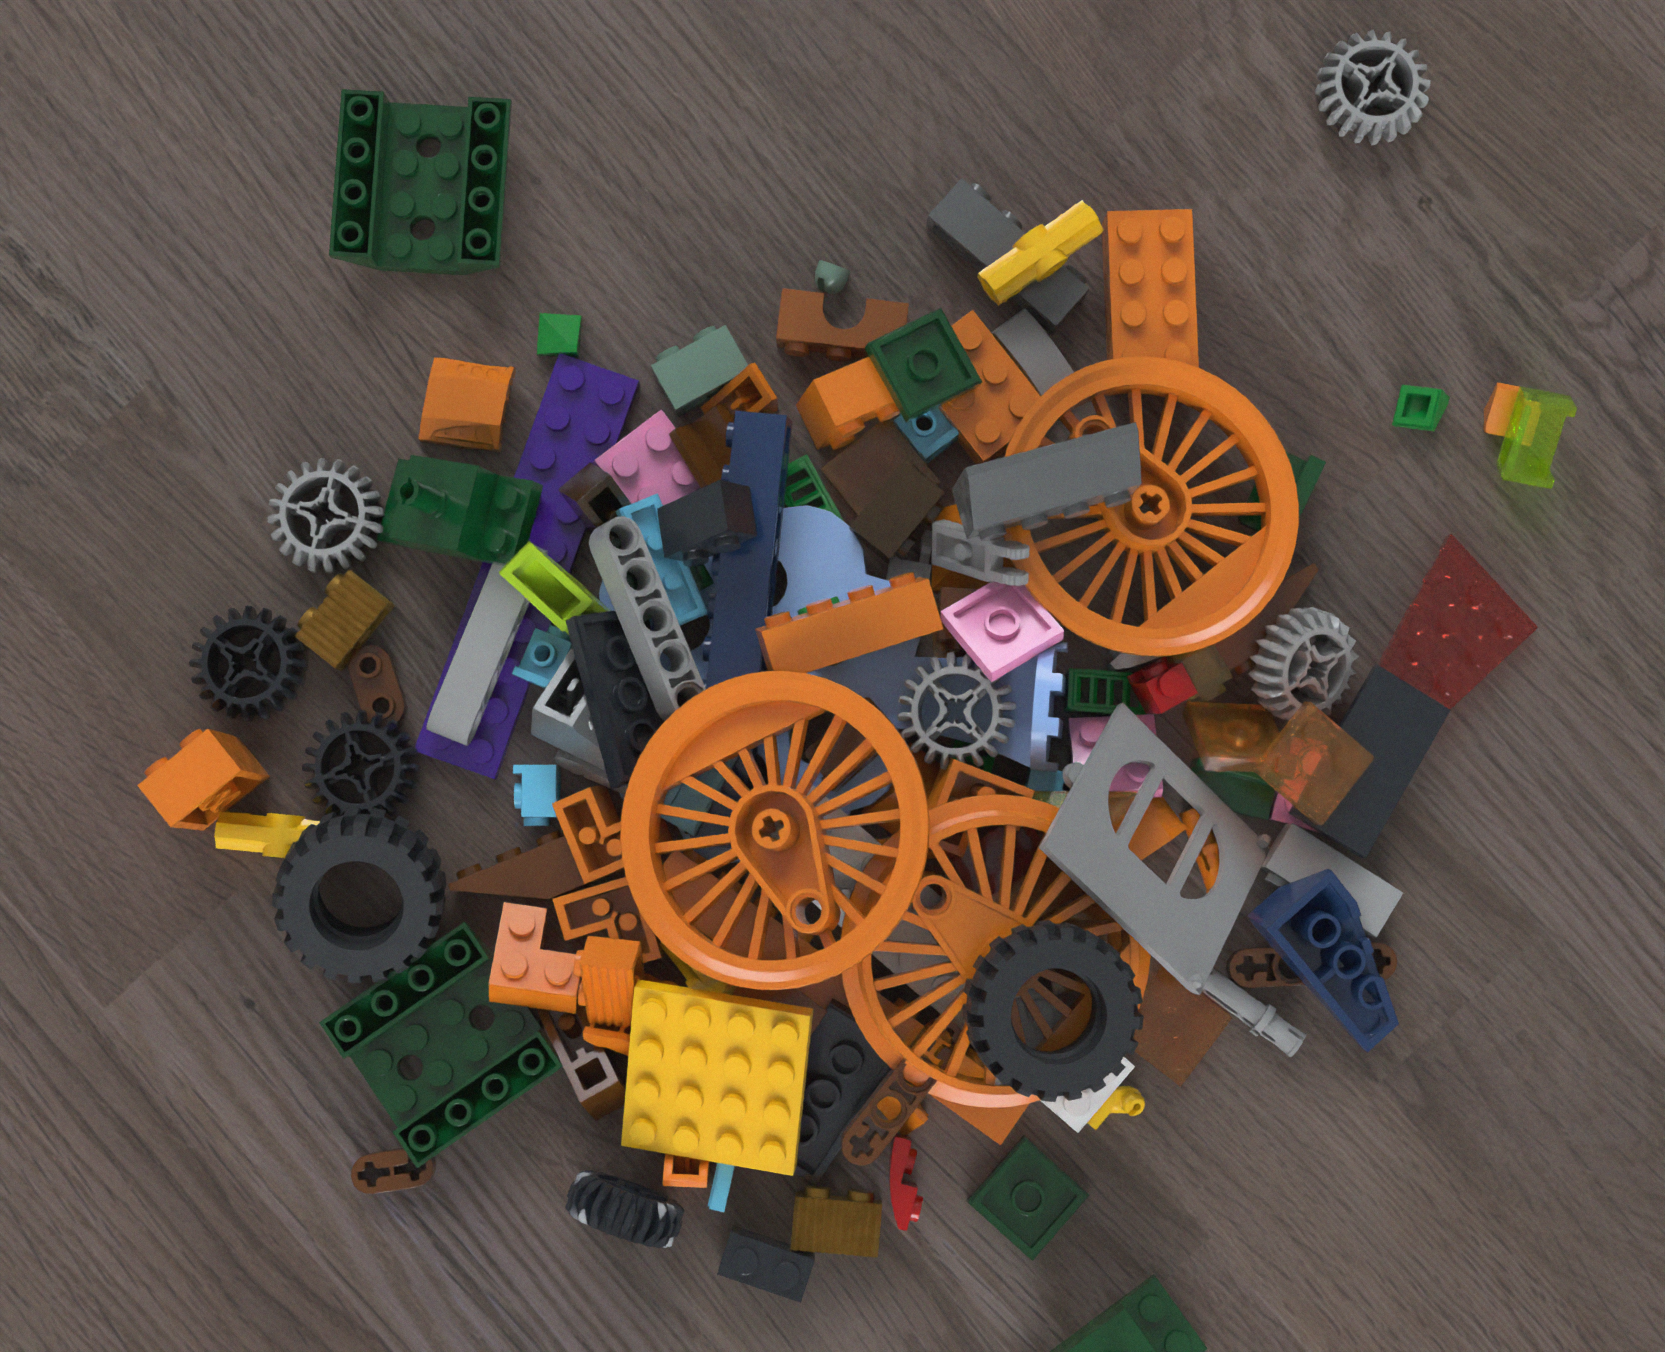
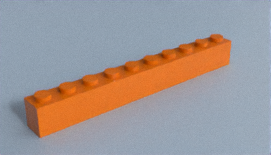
[663,850,1030,1145]

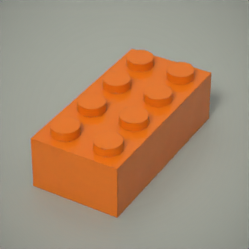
[1102,209,1199,368]

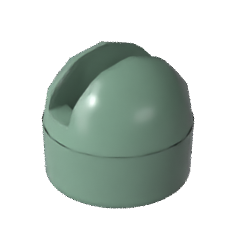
[814,260,851,294]

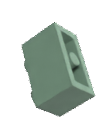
[651,325,748,417]

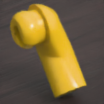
[1087,1086,1145,1130]

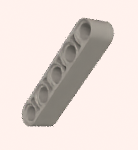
[589,516,706,721]
[427,547,548,746]

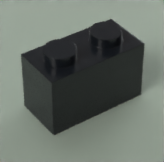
[657,480,757,567]
[717,1225,815,1303]

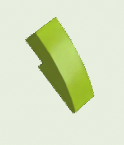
[499,541,611,635]

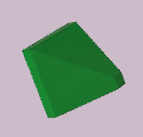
[537,313,582,358]
[1392,385,1450,431]

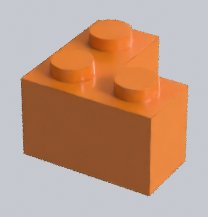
[796,357,900,450]
[928,758,1035,857]
[552,785,673,884]
[553,877,664,963]
[489,902,582,1014]

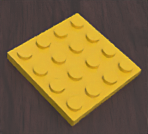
[621,979,813,1176]

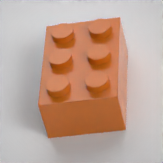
[938,310,1041,465]
[137,729,270,831]

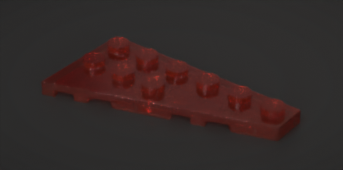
[1378,534,1538,709]

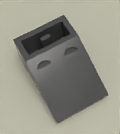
[531,647,606,771]

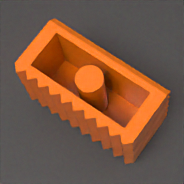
[574,936,645,1028]

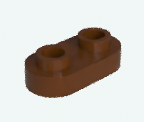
[348,645,407,728]

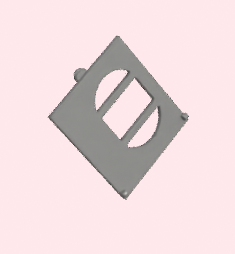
[1038,703,1271,995]

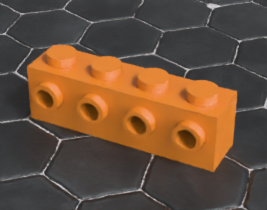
[755,572,943,673]

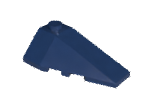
[1247,869,1399,1053]

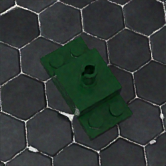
[377,455,543,566]
[1049,1274,1208,1352]

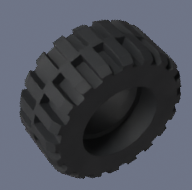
[272,807,447,983]
[962,920,1144,1102]

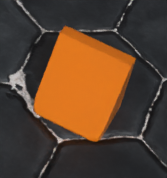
[1484,382,1539,440]
[877,1096,929,1135]

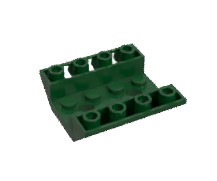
[329,89,512,275]
[319,922,563,1168]

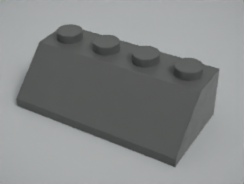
[952,422,1142,541]

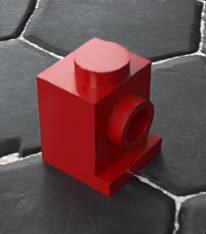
[1126,656,1198,714]

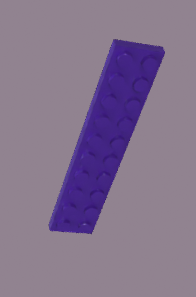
[415,354,640,780]

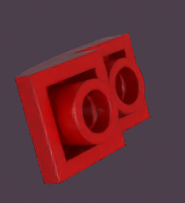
[889,1133,923,1231]

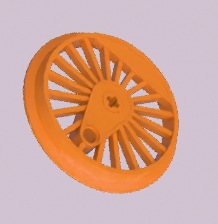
[1003,356,1299,657]
[620,671,930,990]
[840,794,1151,1108]

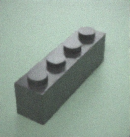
[926,178,1089,335]

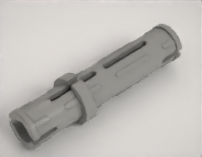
[1202,968,1306,1057]

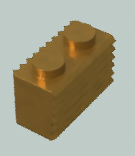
[295,570,395,672]
[790,1186,882,1258]

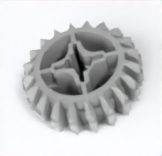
[1315,29,1431,145]
[267,458,385,574]
[1249,607,1359,723]
[897,652,1016,770]

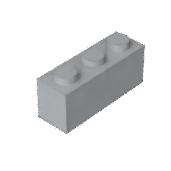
[1260,823,1403,937]

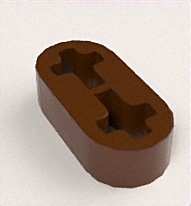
[351,1148,436,1194]

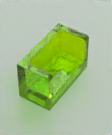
[1496,386,1577,489]

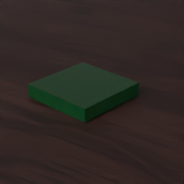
[865,308,982,423]
[966,1135,1089,1261]

